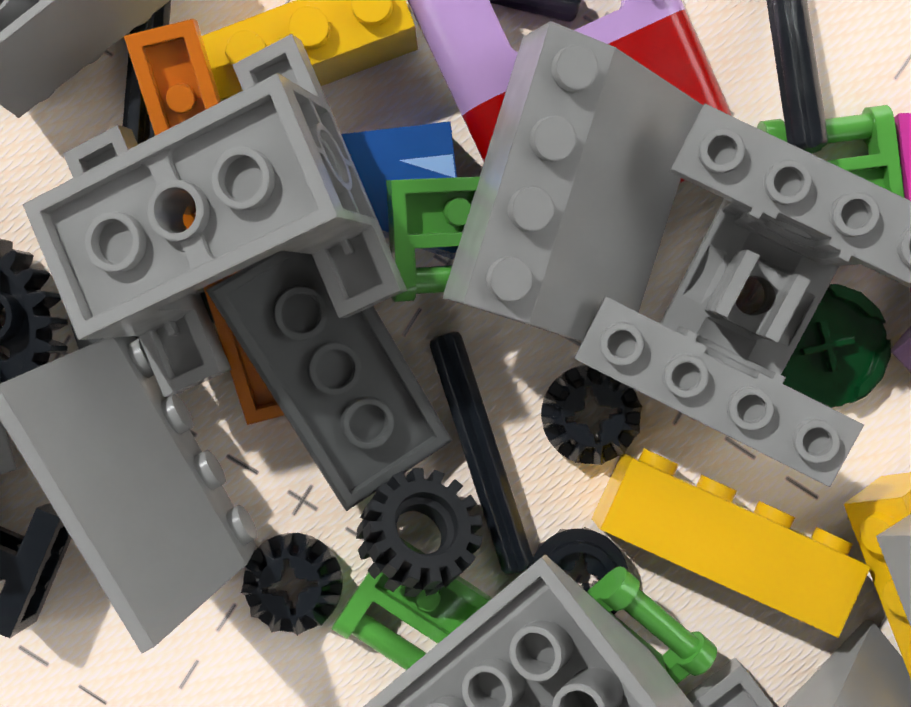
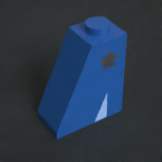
[341,121,458,259]

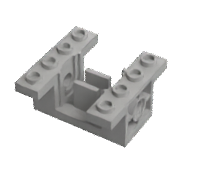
[22,34,407,397]
[574,104,911,487]

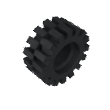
[356,468,483,597]

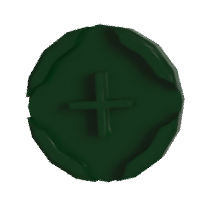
[781,284,891,408]

